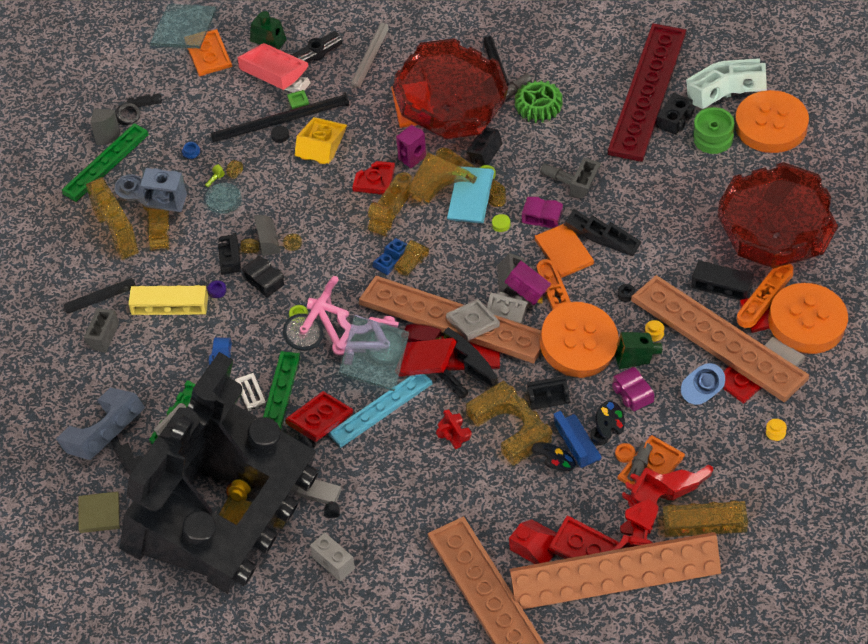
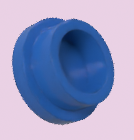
[182,142,200,159]

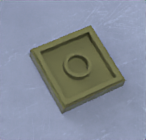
[78,492,120,533]

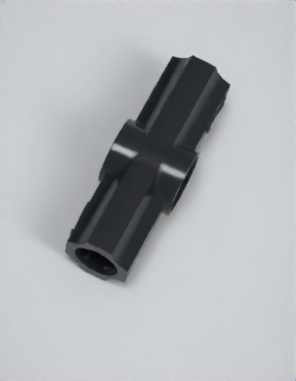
[291,31,342,63]

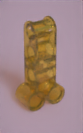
[368,172,412,236]
[142,204,170,251]

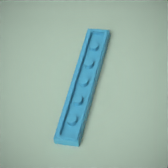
[328,374,433,448]

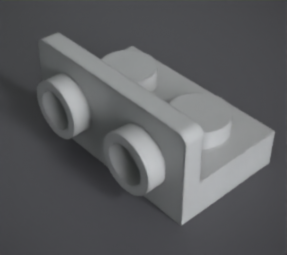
[487,291,530,324]

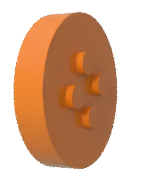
[735,90,809,153]
[768,283,848,354]
[539,302,619,378]

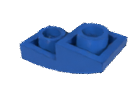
[373,238,411,275]

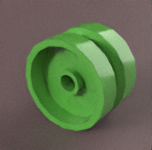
[693,107,734,154]

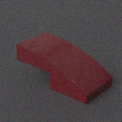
[400,324,441,343]

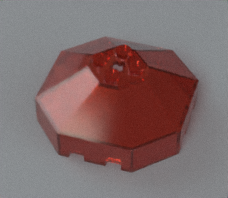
[393,38,508,139]
[718,162,838,269]

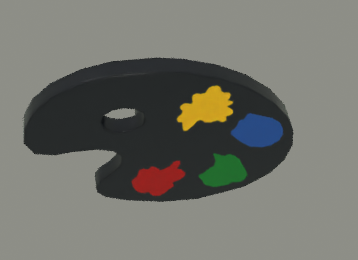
[595,401,625,439]
[531,442,576,471]

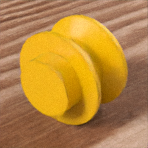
[645,320,664,342]
[766,419,787,441]
[228,480,251,501]

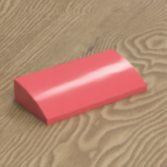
[237,43,308,90]

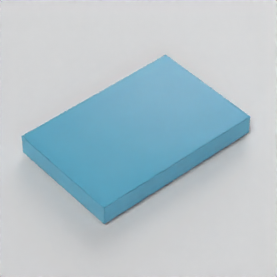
[447,166,494,223]

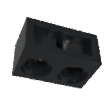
[657,93,694,135]

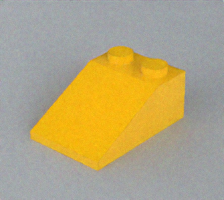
[295,117,347,164]

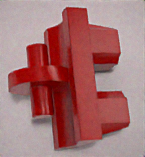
[436,409,472,449]

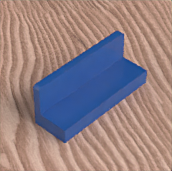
[554,411,602,468]

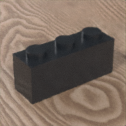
[691,260,754,300]

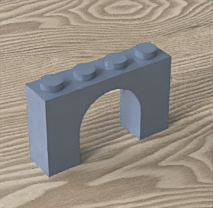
[56,387,145,460]

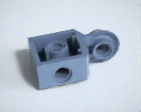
[114,168,187,212]

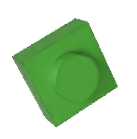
[287,90,309,109]

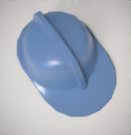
[681,363,725,405]

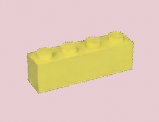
[129,285,208,315]

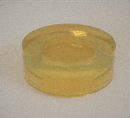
[226,160,243,179]
[283,233,302,251]
[240,239,259,253]

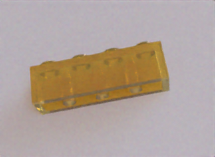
[662,501,748,537]

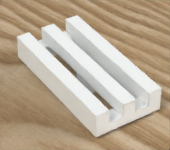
[235,373,266,411]

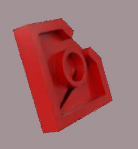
[353,161,395,195]

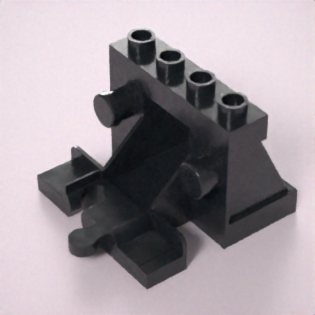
[119,352,319,594]

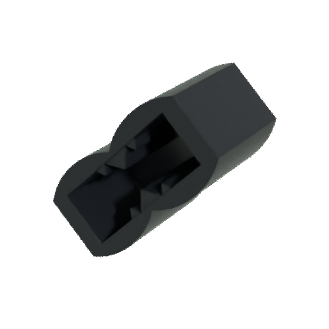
[242,256,284,298]

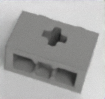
[310,533,355,581]

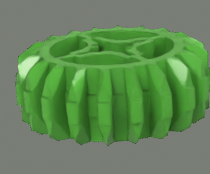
[515,80,563,123]

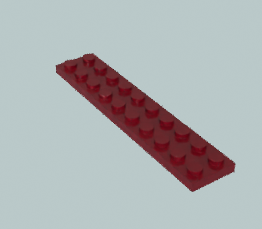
[608,23,687,162]

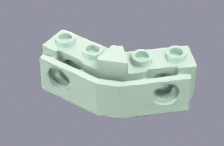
[686,59,767,109]

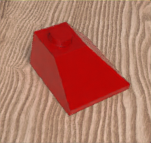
[509,519,556,564]

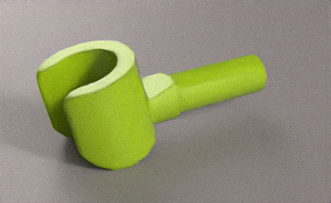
[205,164,225,187]

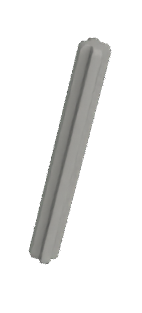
[351,23,389,88]

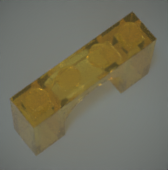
[86,177,139,260]
[466,380,552,466]

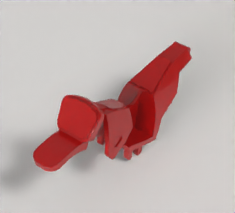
[610,465,713,551]

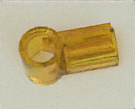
[394,240,429,276]

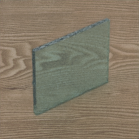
[150,4,217,49]
[338,315,409,391]

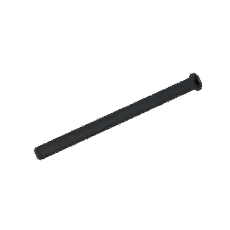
[211,92,349,142]

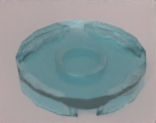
[205,183,242,214]

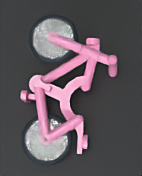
[283,276,405,366]

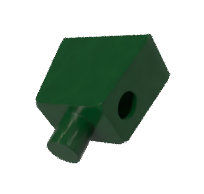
[250,11,287,49]
[615,332,663,369]

